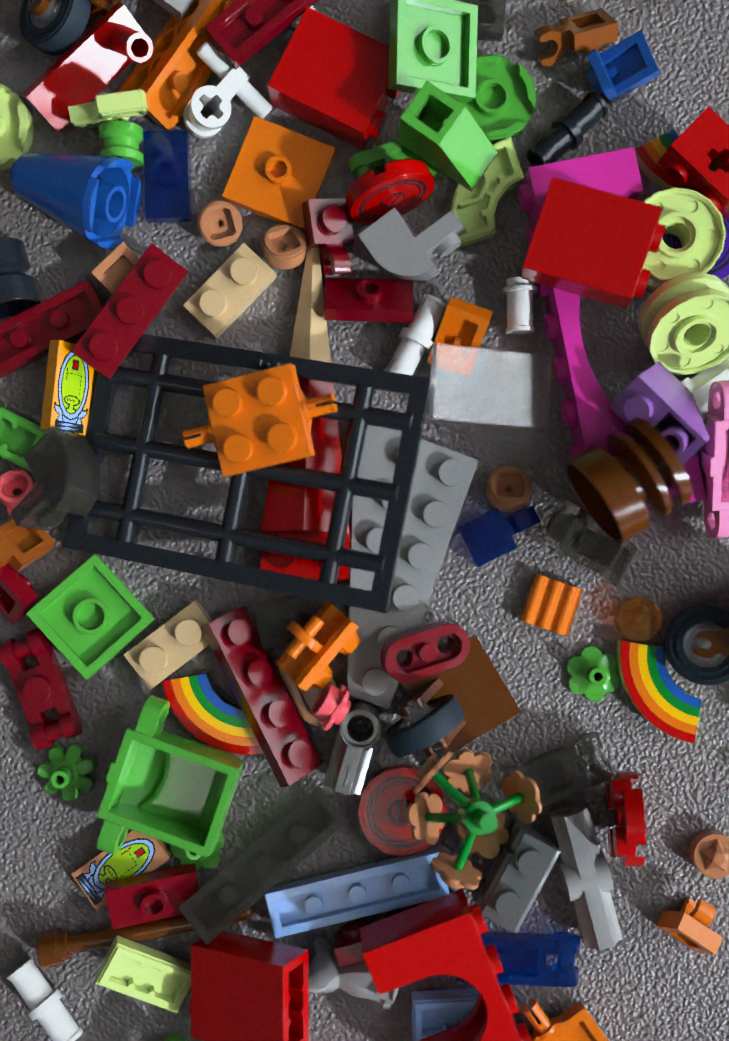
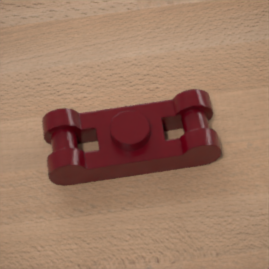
[0,628,83,750]

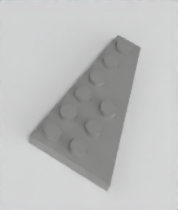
[347,425,479,710]

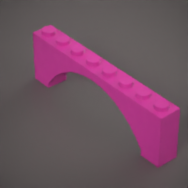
[517,147,707,521]

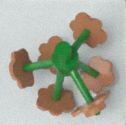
[406,749,542,889]

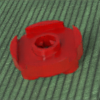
[605,772,646,867]

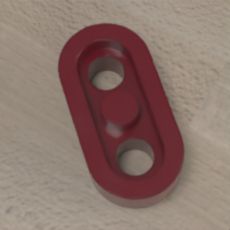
[380,621,470,683]

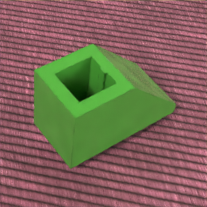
[398,81,498,191]

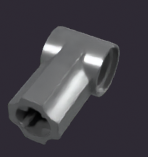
[323,699,381,795]

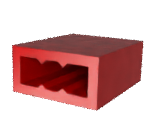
[267,7,401,151]
[522,177,666,309]
[189,930,309,1041]

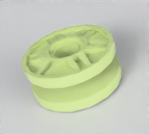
[643,188,726,291]
[638,272,729,375]

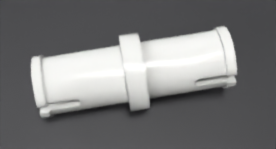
[384,294,447,375]
[7,958,83,1041]

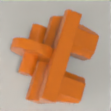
[275,602,361,692]

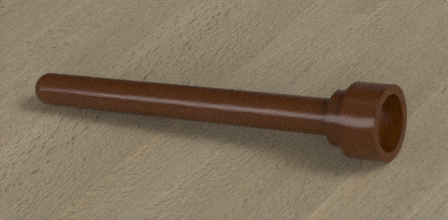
[37,902,254,969]

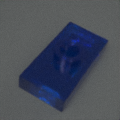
[143,130,192,223]

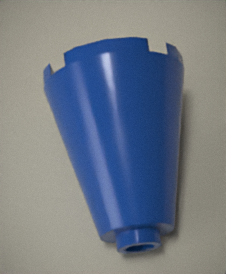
[10,152,141,249]

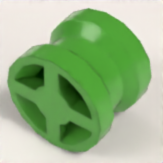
[98,120,144,172]

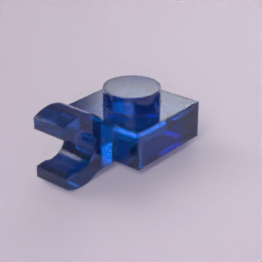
[458,506,541,567]

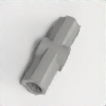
[548,803,623,951]

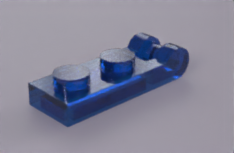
[454,931,580,987]

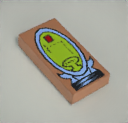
[71,830,172,911]

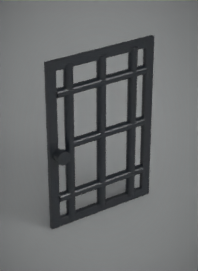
[63,334,432,614]

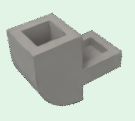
[358,207,467,282]

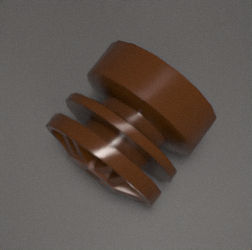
[565,417,693,544]

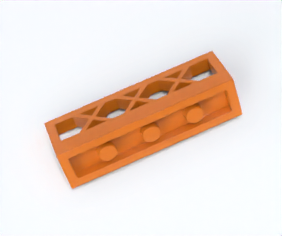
[117,0,236,132]

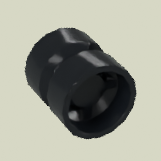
[0,237,41,319]

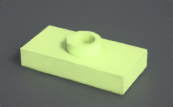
[95,935,191,1013]

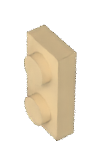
[183,243,277,339]
[124,600,213,690]

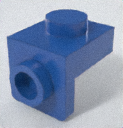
[585,30,661,103]

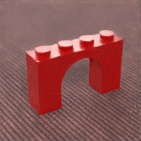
[360,889,532,1041]

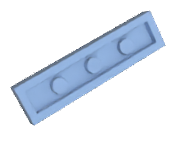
[265,847,449,938]

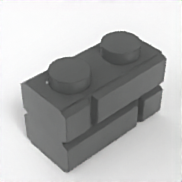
[472,817,561,933]

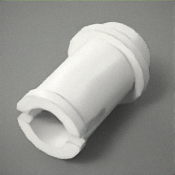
[502,277,537,335]

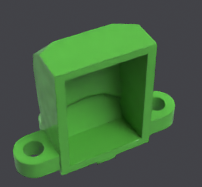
[97,695,244,858]

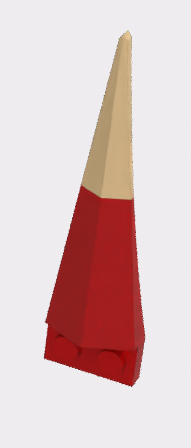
[260,248,350,580]

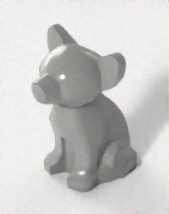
[308,936,399,1011]

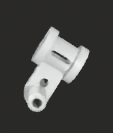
[183,41,272,139]

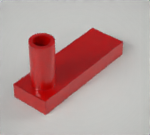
[22,3,153,132]

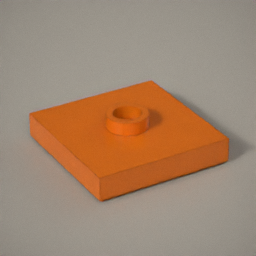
[222,116,336,233]

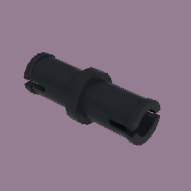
[526,92,608,167]

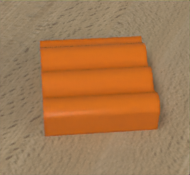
[519,573,583,637]

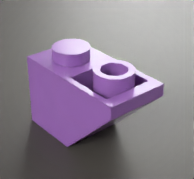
[610,362,710,465]

